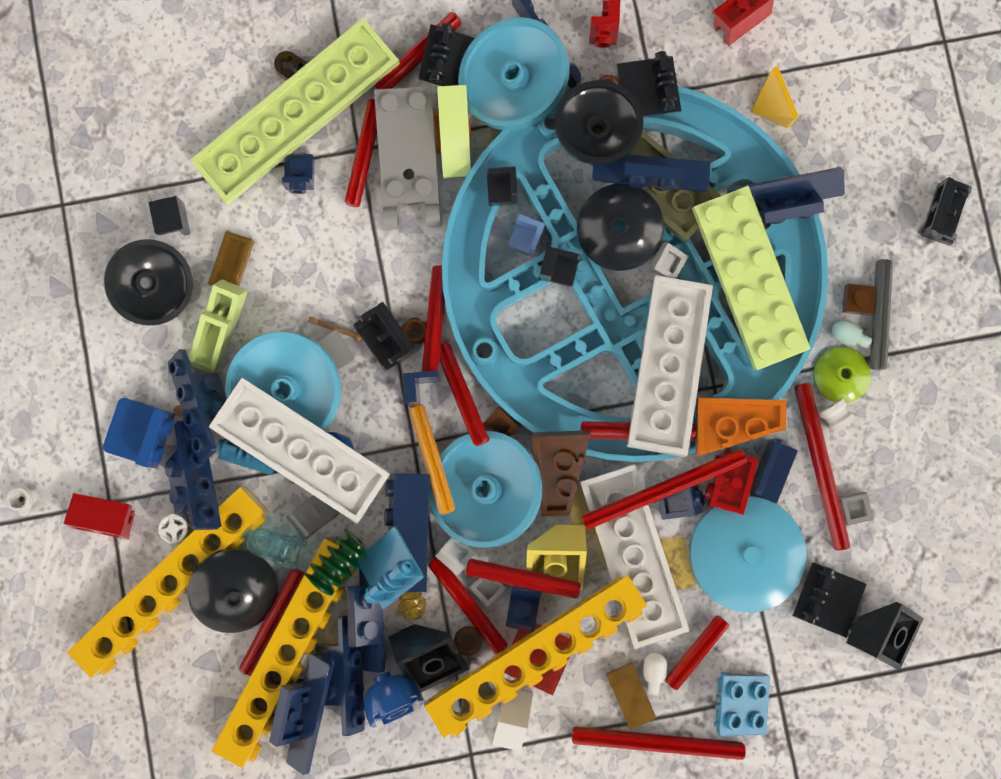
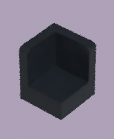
[486,167,518,206]
[148,196,190,236]
[539,246,581,287]

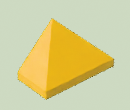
[751,66,799,128]

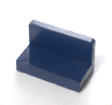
[403,371,441,407]
[750,438,798,503]

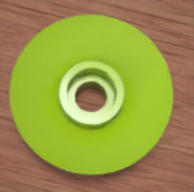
[813,347,871,403]

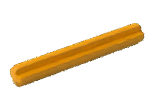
[409,405,455,515]

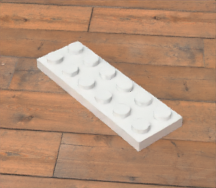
[627,275,713,457]
[209,378,390,524]
[579,464,690,649]

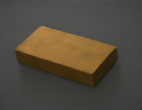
[208,231,255,286]
[606,662,657,730]

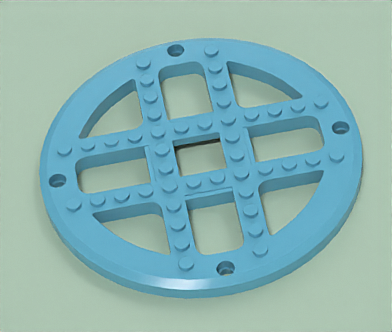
[442,86,828,462]

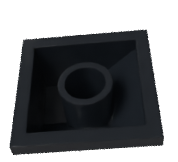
[846,602,924,671]
[388,624,469,693]

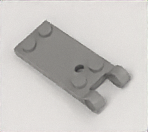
[374,86,441,230]

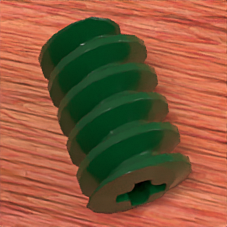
[303,528,369,596]

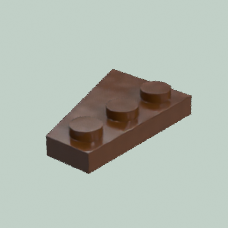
[532,430,591,516]

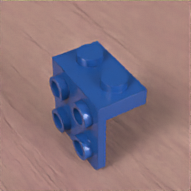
[103,398,175,468]

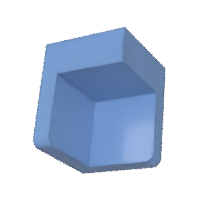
[508,214,545,257]

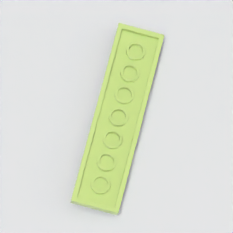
[190,18,400,205]

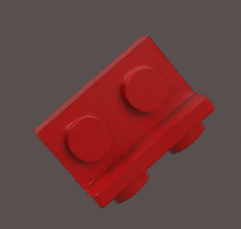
[589,0,620,48]
[704,449,759,515]

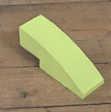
[437,85,471,178]
[189,279,248,373]

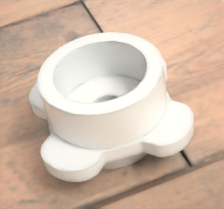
[5,482,40,516]

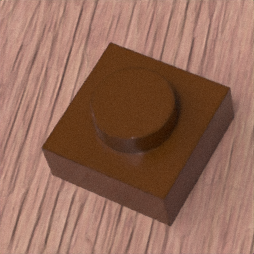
[842,283,876,316]
[483,406,521,437]

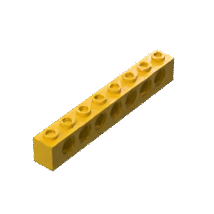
[67,487,270,678]
[211,537,356,768]
[424,574,647,738]

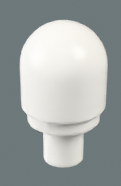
[643,653,667,695]

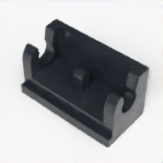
[921,177,972,246]
[353,302,415,372]

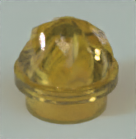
[398,592,427,621]

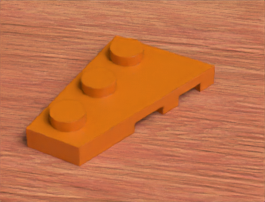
[696,398,786,457]

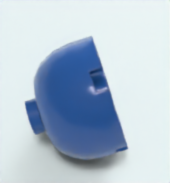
[364,672,425,728]

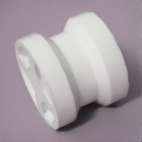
[818,398,856,433]
[158,514,193,543]

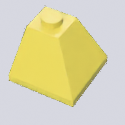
[526,525,587,590]

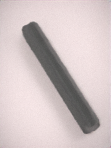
[870,259,893,370]

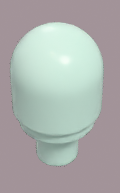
[832,320,872,349]

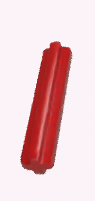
[665,615,729,690]

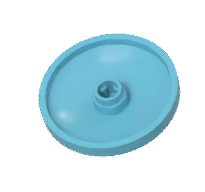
[458,17,570,130]
[225,331,342,431]
[429,431,542,548]
[689,496,806,613]

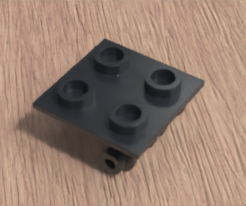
[418,23,475,86]
[616,51,682,117]
[792,562,867,638]

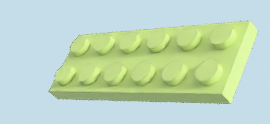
[692,186,811,370]

